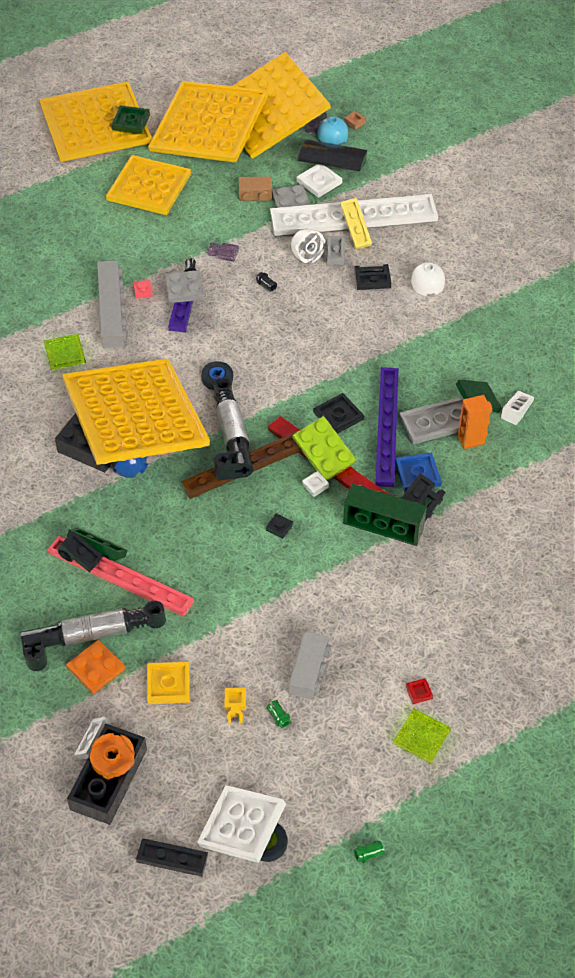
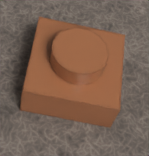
[344,111,366,130]

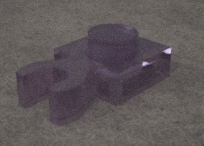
[207,242,239,262]

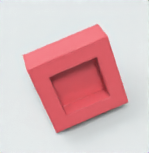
[133,280,153,299]

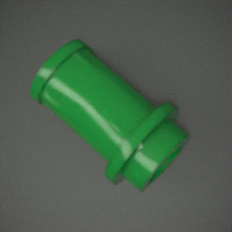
[266,700,291,728]
[354,841,385,863]

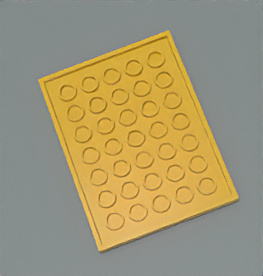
[62,358,210,464]

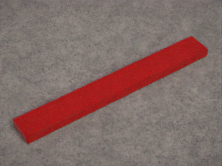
[268,416,389,495]

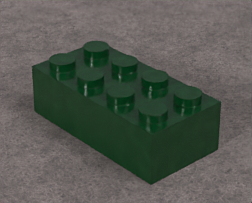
[343,484,427,546]

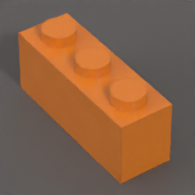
[457,395,492,449]

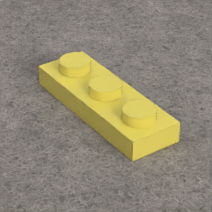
[340,198,372,250]

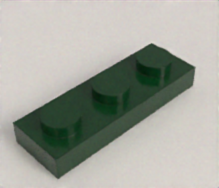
[67,528,128,561]

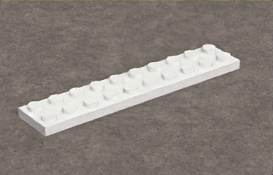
[270,194,438,236]

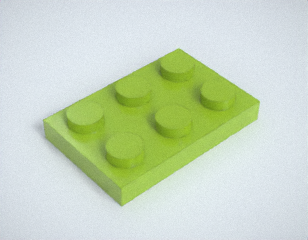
[292,416,357,481]

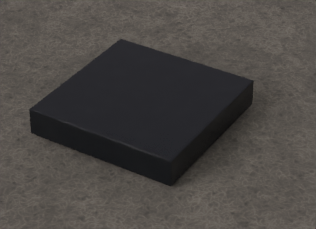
[313,393,365,434]

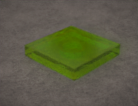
[44,334,86,370]
[393,708,451,764]

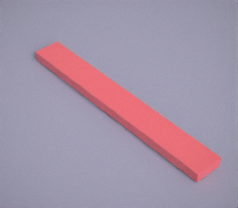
[48,536,194,617]

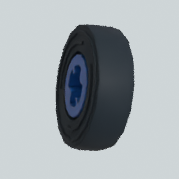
[201,361,233,390]

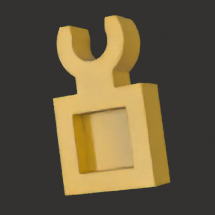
[225,688,246,724]

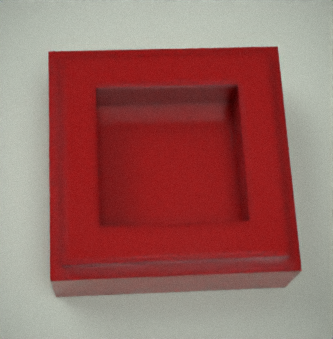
[406,678,433,704]

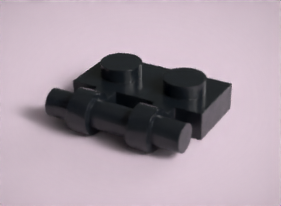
[402,473,446,521]

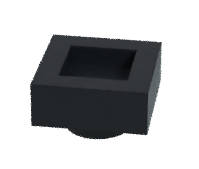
[266,513,293,539]

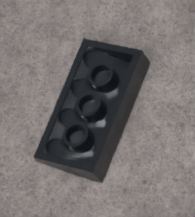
[298,139,368,172]

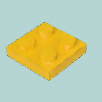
[147,662,190,705]

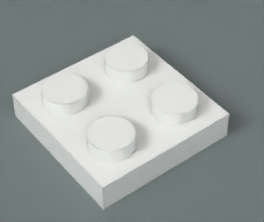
[297,164,342,198]

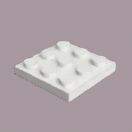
[197,785,286,863]

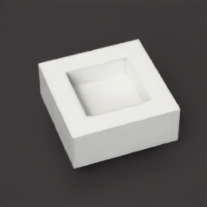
[302,471,329,497]

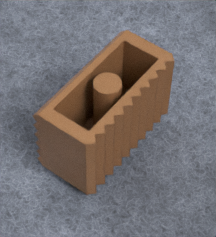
[239,177,272,201]

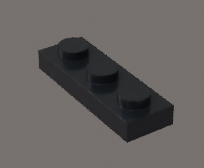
[136,838,208,877]

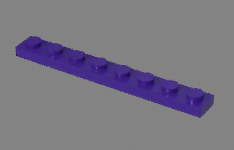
[375,367,399,487]

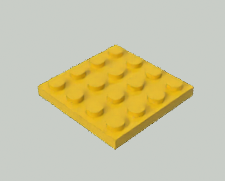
[106,155,191,215]

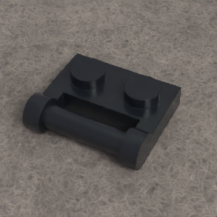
[354,264,392,290]

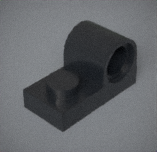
[58,531,104,573]

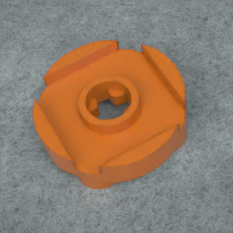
[90,733,135,779]

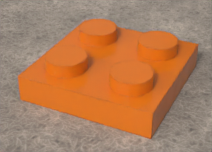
[66,640,125,695]

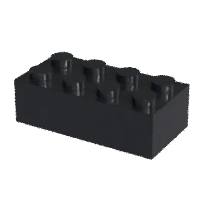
[67,723,147,825]

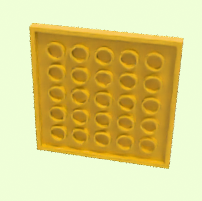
[233,52,331,159]
[39,81,152,162]
[148,81,268,162]

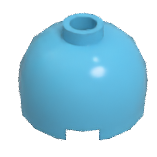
[317,117,348,145]

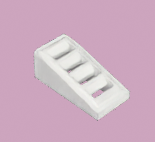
[501,391,534,425]

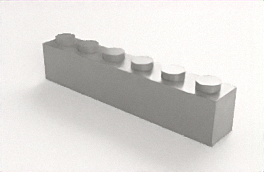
[97,260,127,349]

